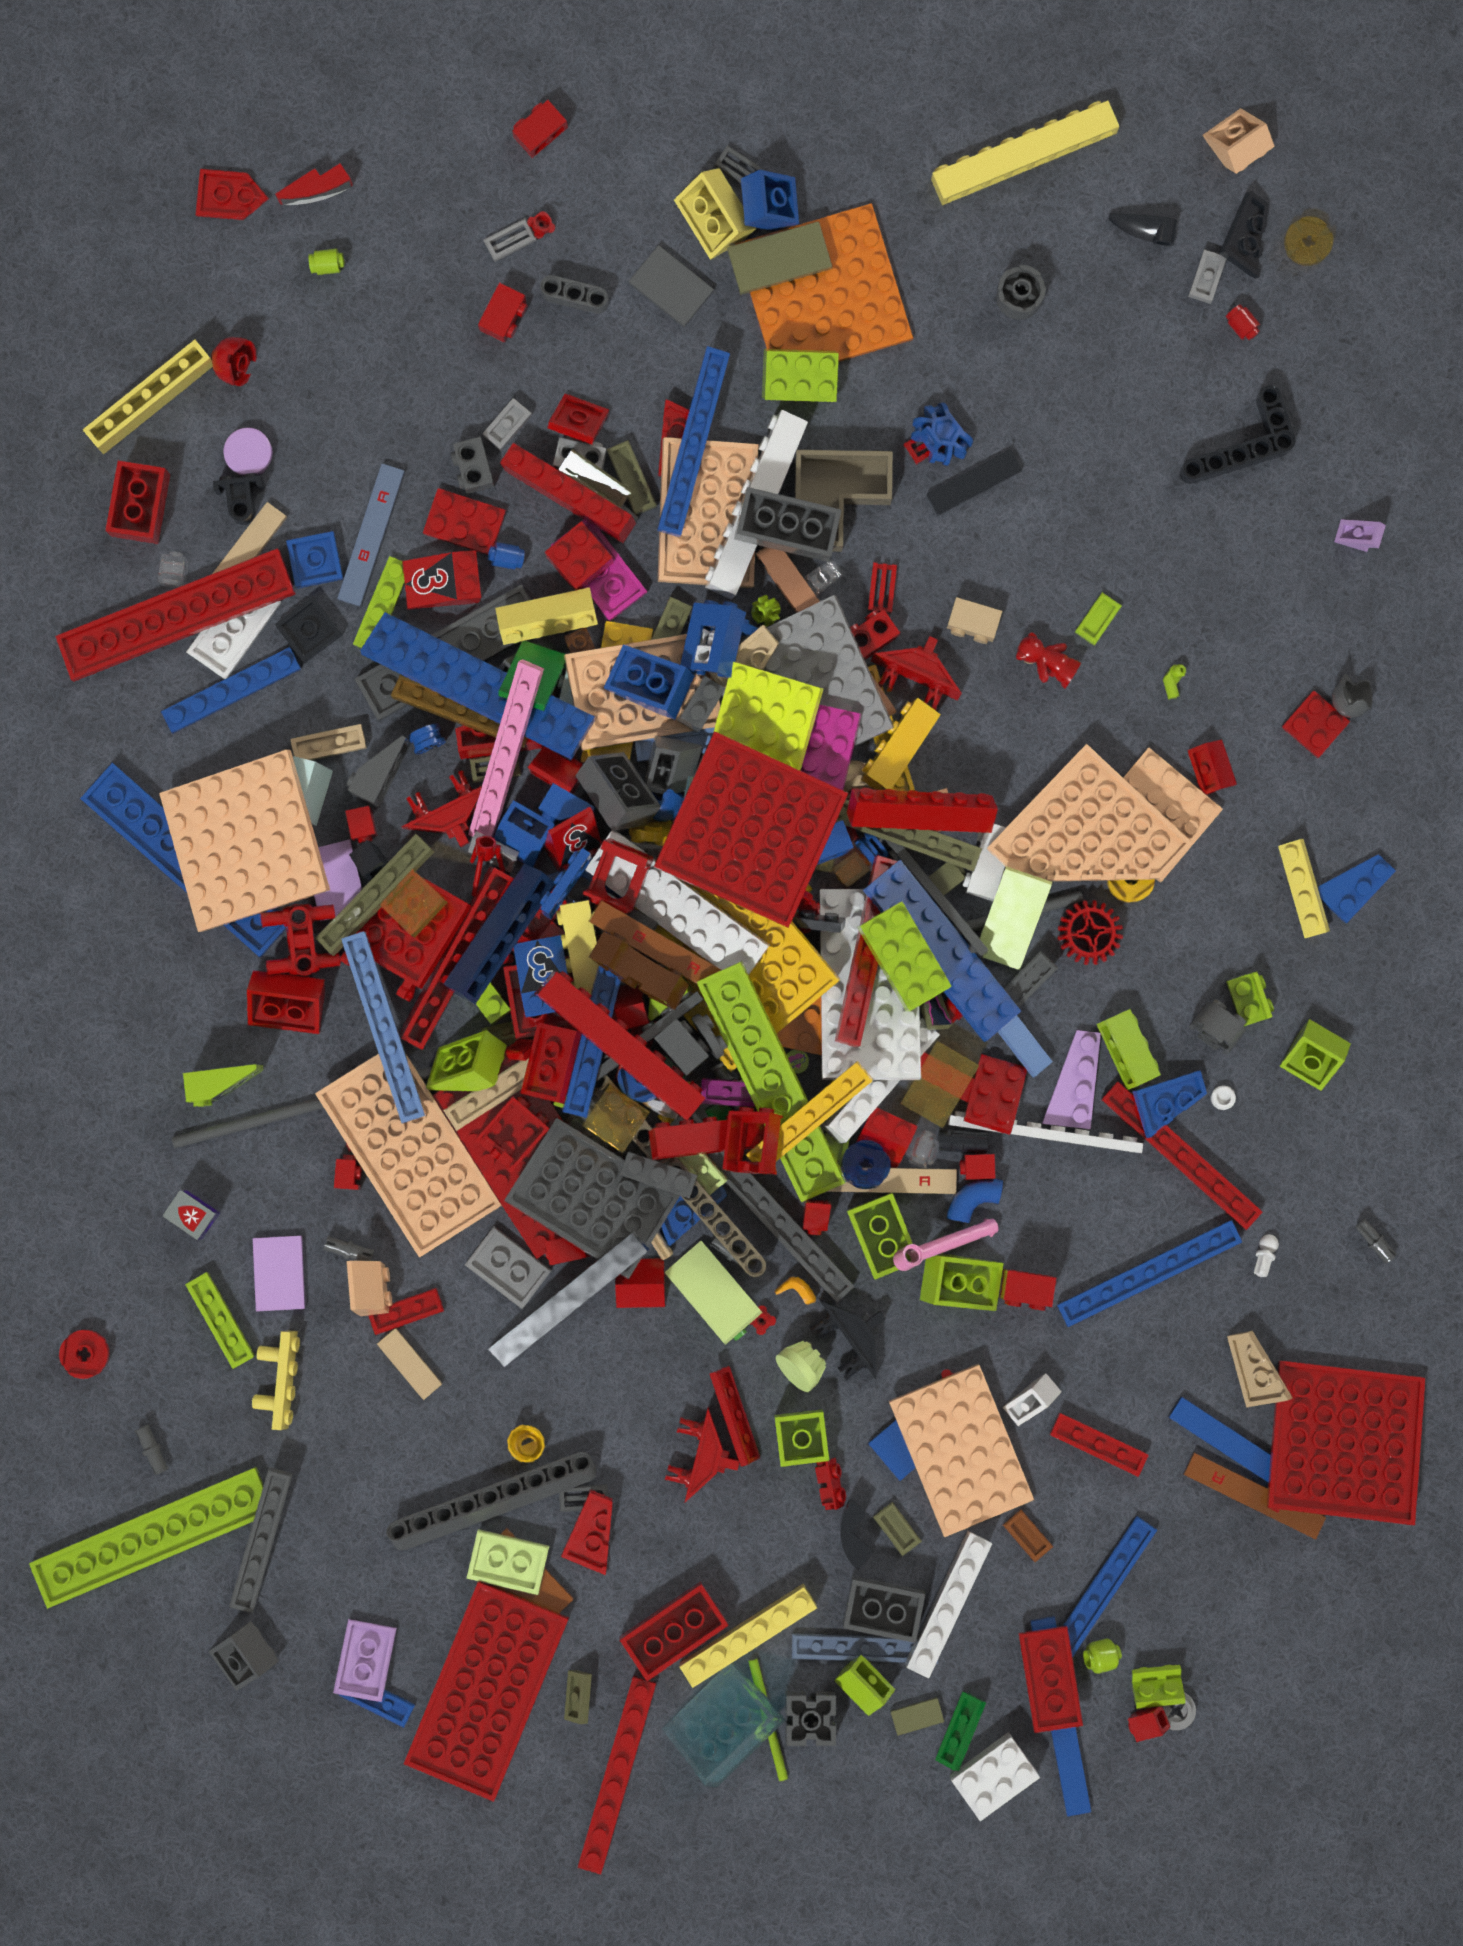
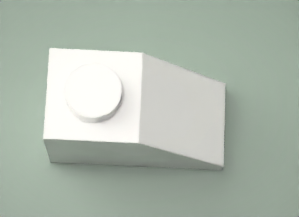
[1003,1373,1061,1426]

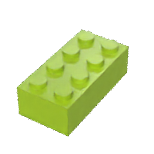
[857,901,952,1011]

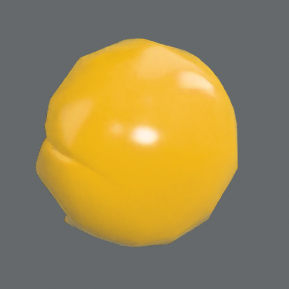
[507,1425,545,1463]

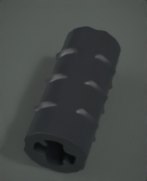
[938,1129,988,1154]

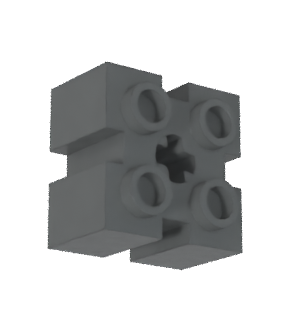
[785,1691,836,1746]

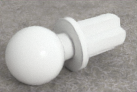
[1254,1234,1279,1277]

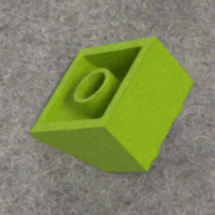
[1280,1019,1351,1091]

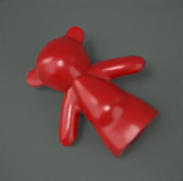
[1016,632,1081,689]

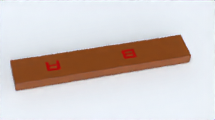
[588,900,721,984]
[1183,1452,1326,1540]

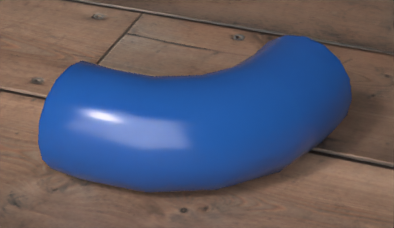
[946,1179,1003,1223]

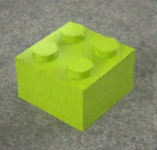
[774,1409,829,1467]

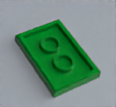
[498,641,566,711]

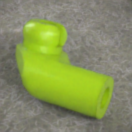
[1163,664,1186,700]

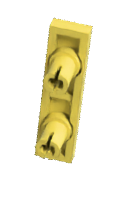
[252,1331,300,1430]

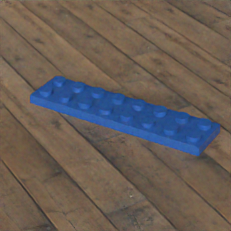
[863,860,1021,1042]

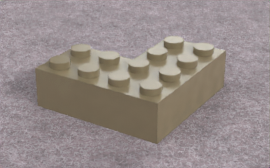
[795,450,893,552]

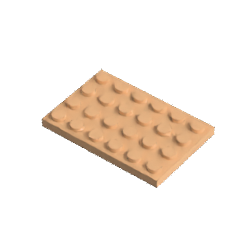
[658,437,758,588]
[564,634,720,751]
[889,1364,1034,1537]

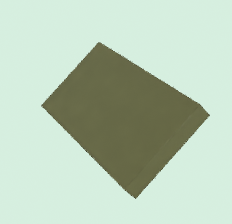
[727,221,832,295]

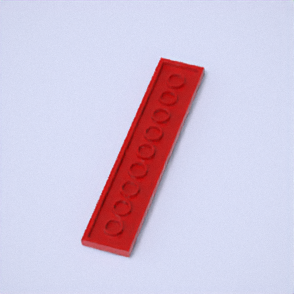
[55,548,296,682]

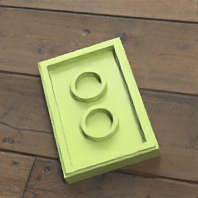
[467,1529,549,1595]

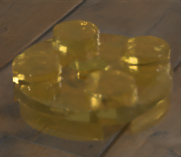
[1284,216,1333,266]

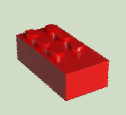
[619,1581,729,1681]

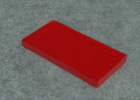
[1018,1626,1083,1733]

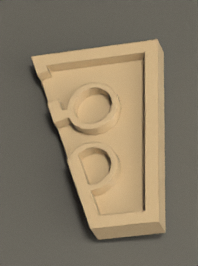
[708,625,779,692]
[1227,1331,1292,1407]

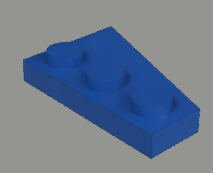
[1318,854,1396,924]
[1133,1071,1207,1138]
[661,1185,727,1247]

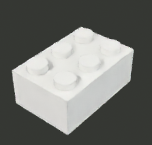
[950,1732,1040,1821]

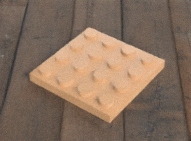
[1123,748,1223,883]

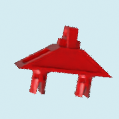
[871,636,962,711]
[401,770,482,847]
[665,1407,740,1503]

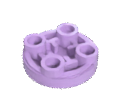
[224,428,273,476]

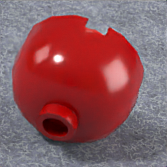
[211,337,257,386]

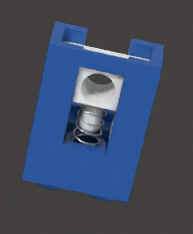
[680,600,758,678]

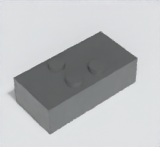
[734,487,841,562]

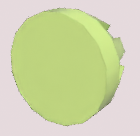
[776,1341,826,1392]

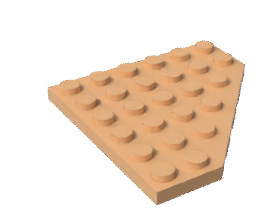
[987,744,1193,882]

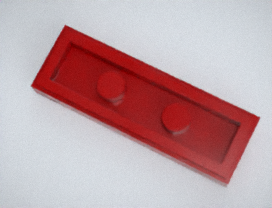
[368,1288,444,1335]

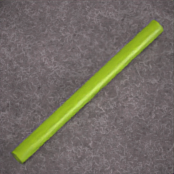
[748,1658,788,1781]

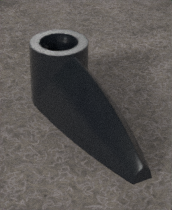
[1109,213,1177,246]

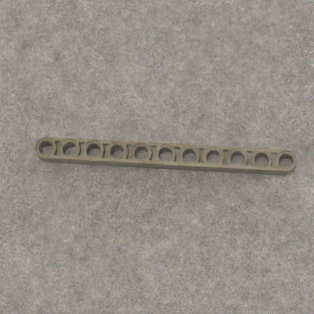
[593,1075,766,1278]

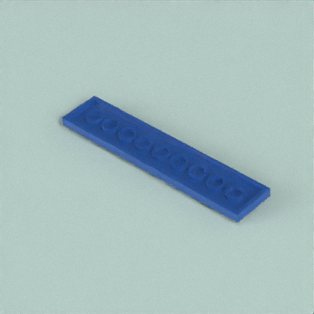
[360,612,595,760]
[80,763,286,958]

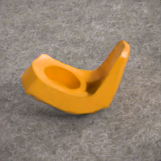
[774,1276,816,1305]

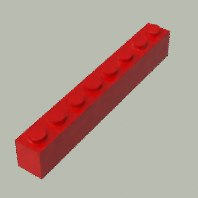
[399,867,514,1050]
[534,971,705,1121]

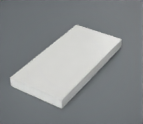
[187,601,282,679]

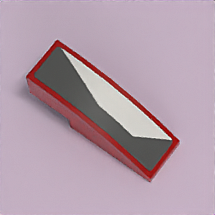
[275,163,353,205]

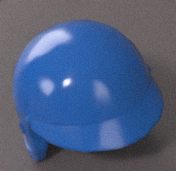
[652,789,684,822]

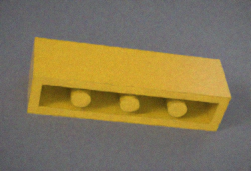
[861,698,941,790]

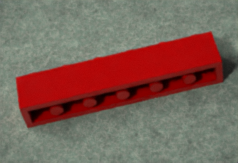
[500,443,636,543]
[847,788,998,833]
[649,1115,765,1160]

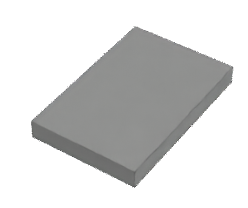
[465,1226,552,1309]

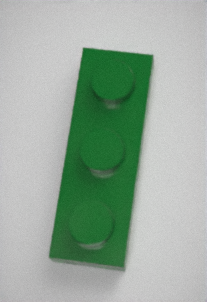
[935,1691,986,1771]

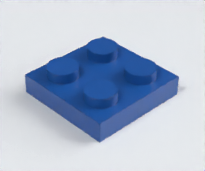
[286,531,344,589]

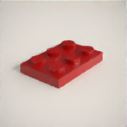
[423,488,506,555]
[521,1022,581,1104]
[963,1054,1027,1135]

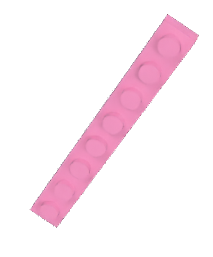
[468,659,544,838]

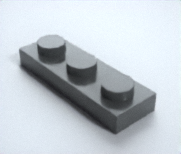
[620,1152,698,1199]

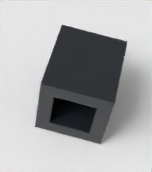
[349,840,388,881]

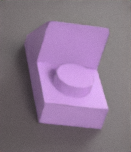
[1334,519,1386,552]

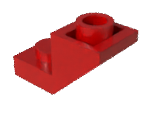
[545,1238,591,1265]

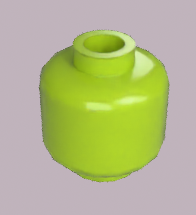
[1083,1638,1122,1674]

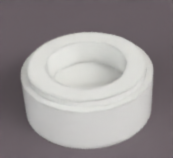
[1211,1086,1236,1110]

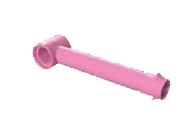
[893,1219,998,1271]

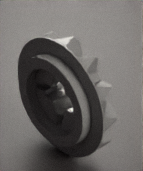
[1163,1692,1196,1730]

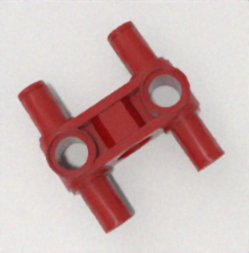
[260,903,341,976]

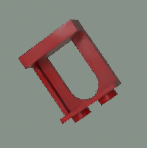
[583,838,654,914]

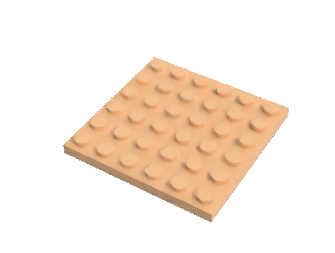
[159,750,330,932]

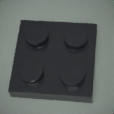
[274,596,342,664]

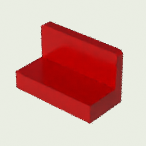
[1187,740,1237,795]

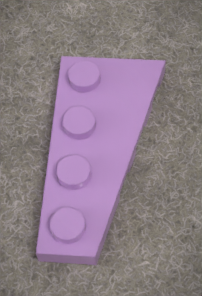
[1042,1030,1101,1129]

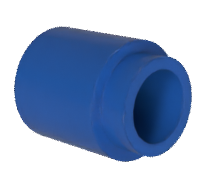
[488,542,525,570]

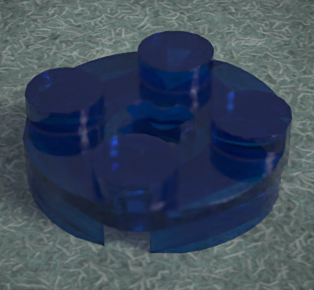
[841,1140,891,1190]

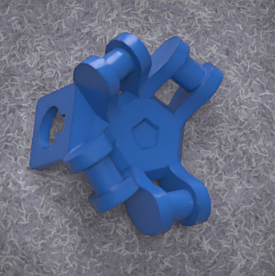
[911,402,973,466]

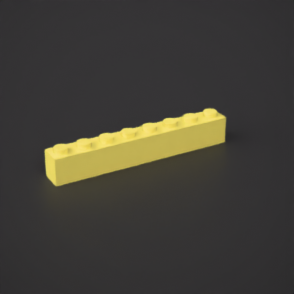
[931,101,1119,205]

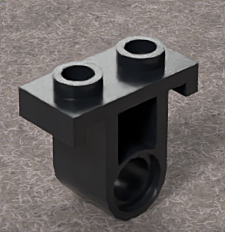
[213,473,265,525]

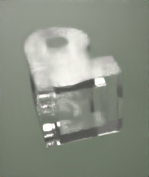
[804,559,845,597]

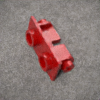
[815,1457,846,1510]

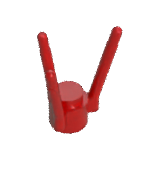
[470,836,506,896]

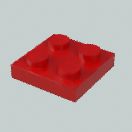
[548,394,609,445]
[1282,690,1350,758]

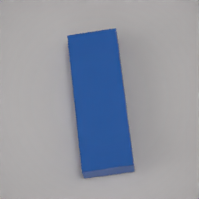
[339,1689,415,1728]

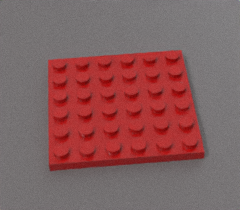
[653,731,848,928]
[1267,1361,1425,1525]

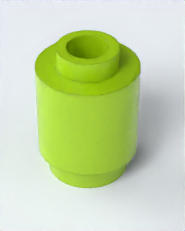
[308,248,345,275]

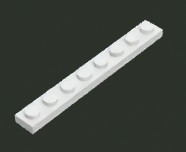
[948,1111,1143,1153]

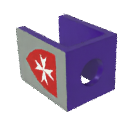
[163,1190,220,1240]

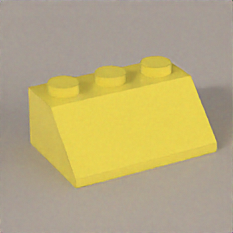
[674,168,756,260]

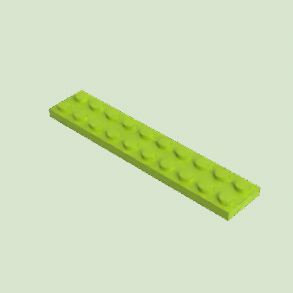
[697,961,846,1202]
[29,1467,264,1609]

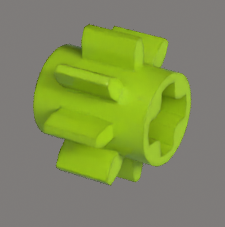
[751,595,781,627]

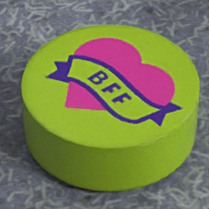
[787,1050,809,1074]

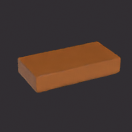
[1003,1509,1053,1562]

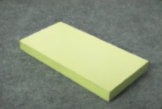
[979,866,1052,970]
[665,1241,763,1345]

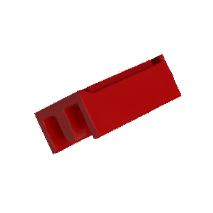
[474,1096,550,1173]
[723,1107,783,1175]

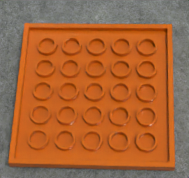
[735,203,913,362]

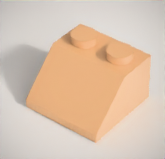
[1202,108,1275,174]
[347,1261,392,1316]

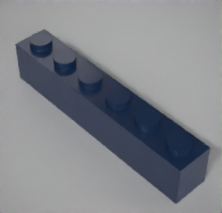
[444,863,555,1004]

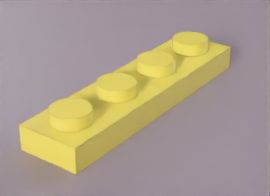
[1278,839,1330,938]

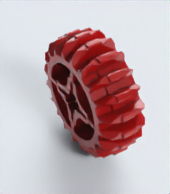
[1057,900,1123,965]

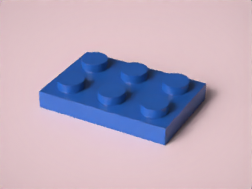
[540,848,592,920]

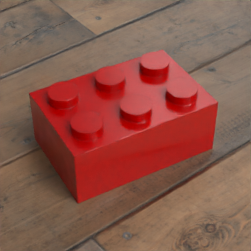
[105,460,171,544]

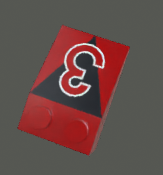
[402,550,481,609]
[544,807,602,872]

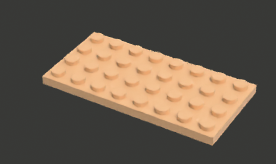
[315,1053,502,1258]

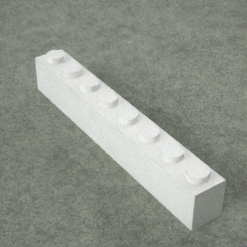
[705,410,808,599]

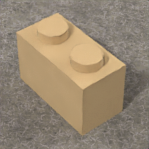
[947,597,1002,644]

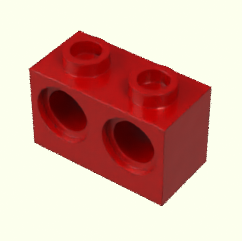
[850,609,900,660]

